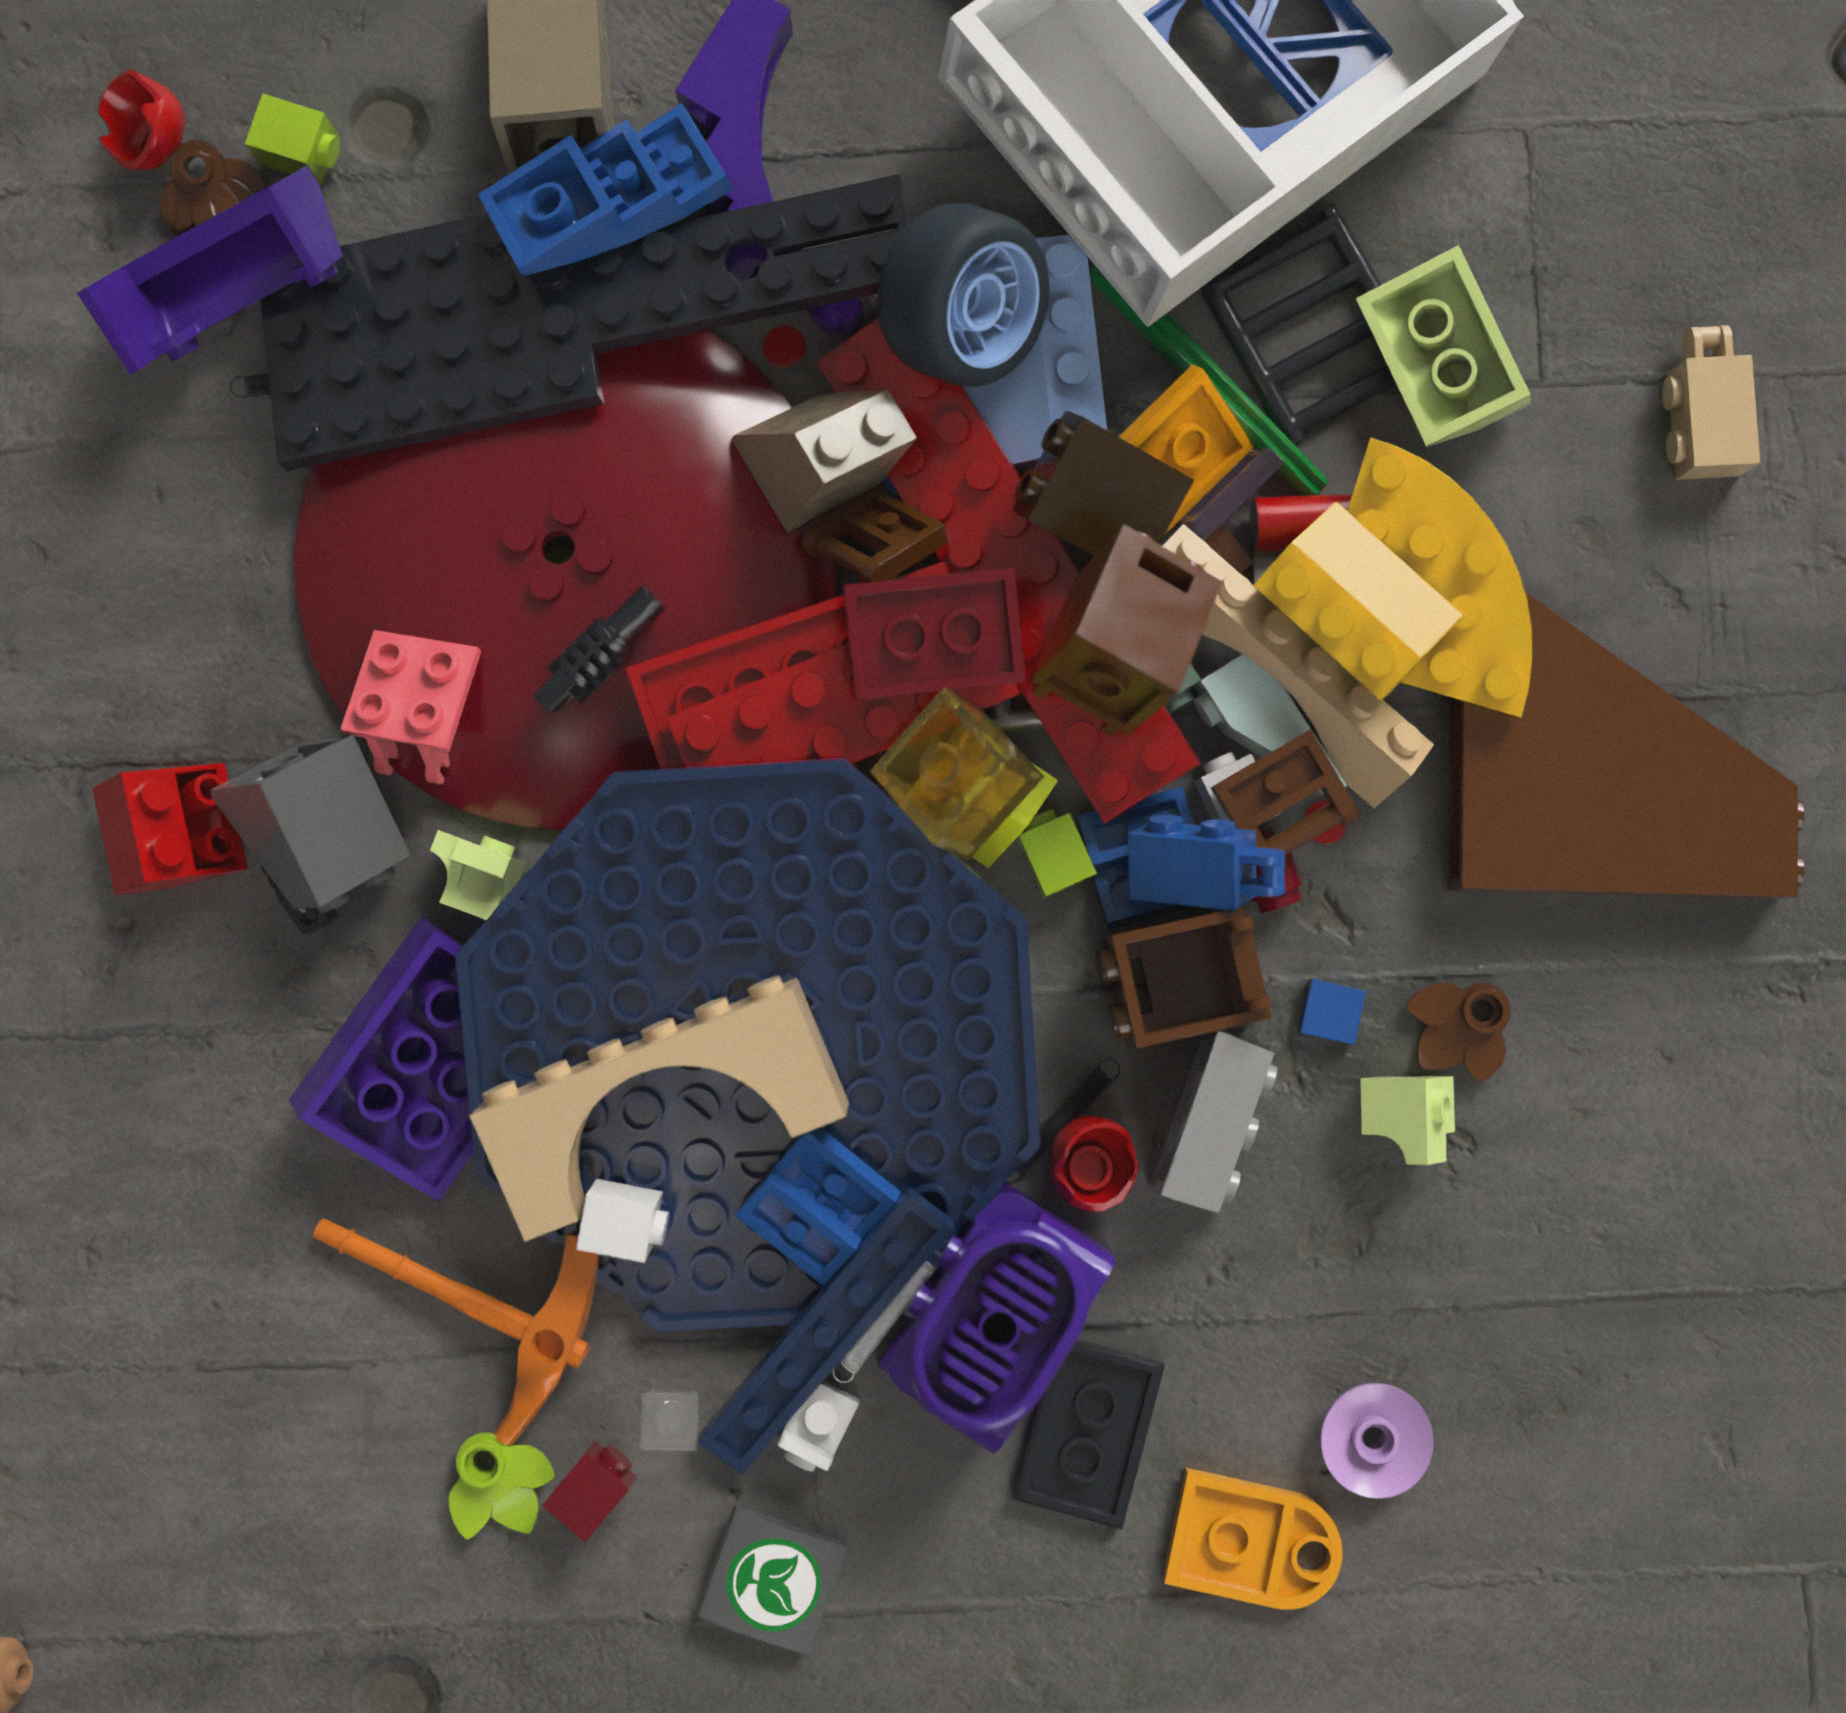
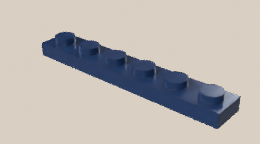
[697,1187,954,1475]

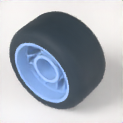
[877,204,1049,387]

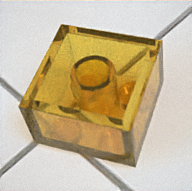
[870,687,1044,860]

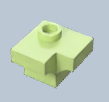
[430,830,526,920]
[1361,1076,1455,1165]

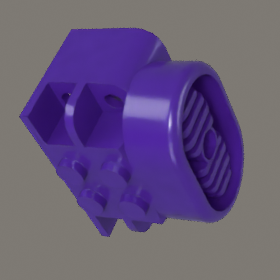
[878,1182,1116,1454]

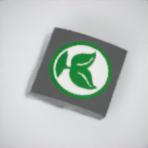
[695,1505,847,1655]

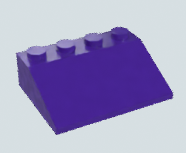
[289,917,473,1202]

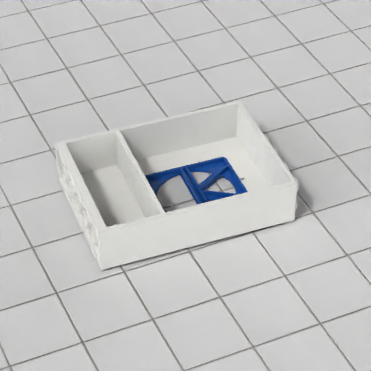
[938,0,1524,327]

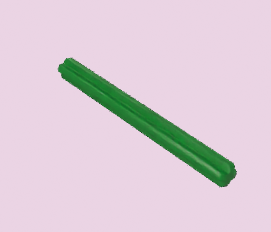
[1089,264,1328,496]

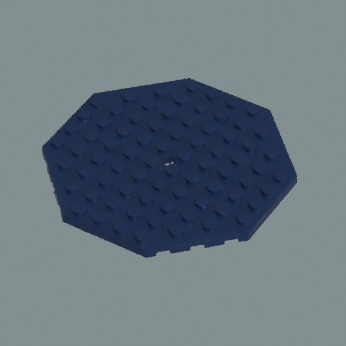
[455,758,1040,1332]

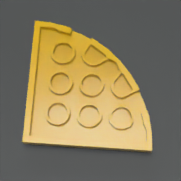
[1347,437,1532,718]

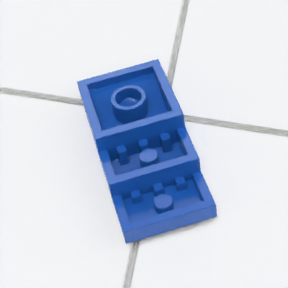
[478,103,734,276]

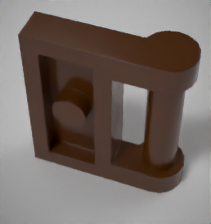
[802,487,948,583]
[1210,729,1360,874]

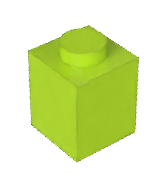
[245,93,340,184]
[1016,809,1097,899]

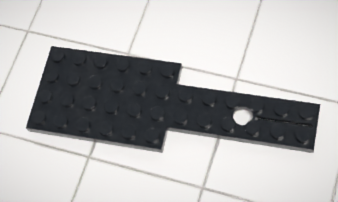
[260,174,910,471]

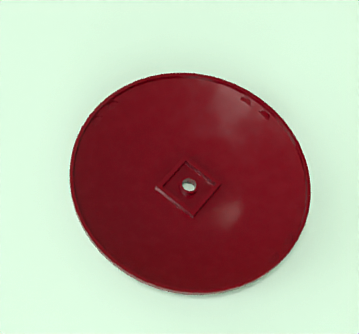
[294,330,839,830]

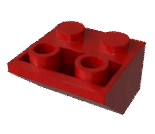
[92,763,248,896]

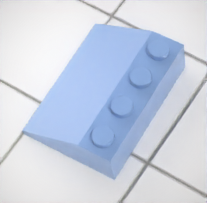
[964,235,1107,475]

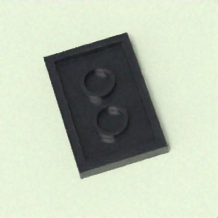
[1013,1339,1165,1530]

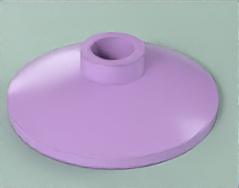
[1320,1383,1434,1499]

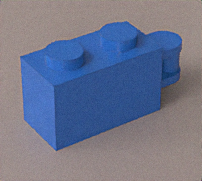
[1128,815,1285,911]

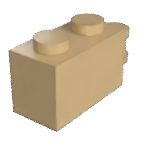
[1662,325,1761,480]

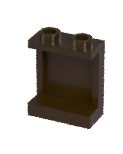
[1013,411,1194,556]

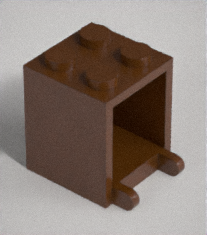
[1031,524,1223,737]
[1096,906,1272,1048]

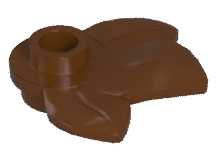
[161,140,267,234]
[1406,982,1511,1082]

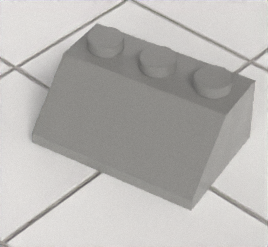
[1149,1031,1278,1213]

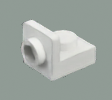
[777,1381,860,1472]

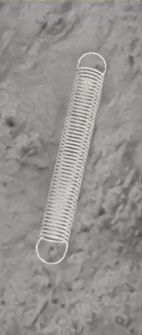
[833,1250,940,1383]

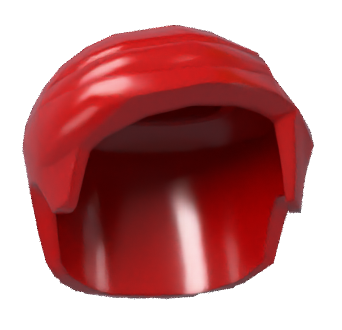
[97,70,186,171]
[1049,1115,1138,1212]

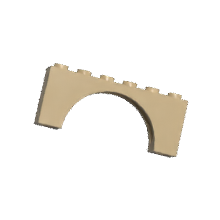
[470,976,849,1242]

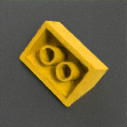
[1253,502,1463,701]

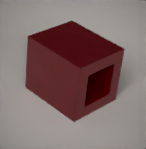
[542,1441,637,1543]

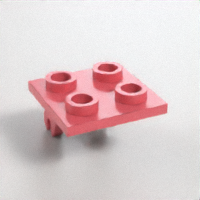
[340,630,481,784]

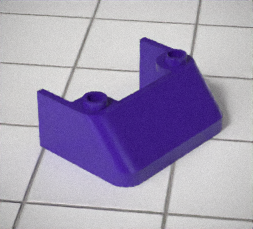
[77,165,342,375]

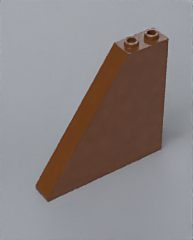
[1448,591,1804,900]

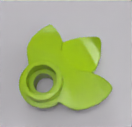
[448,1432,555,1539]

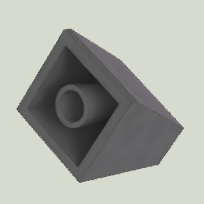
[209,735,411,913]

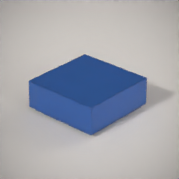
[1298,979,1366,1045]

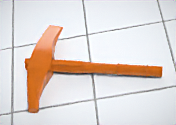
[313,1218,599,1446]

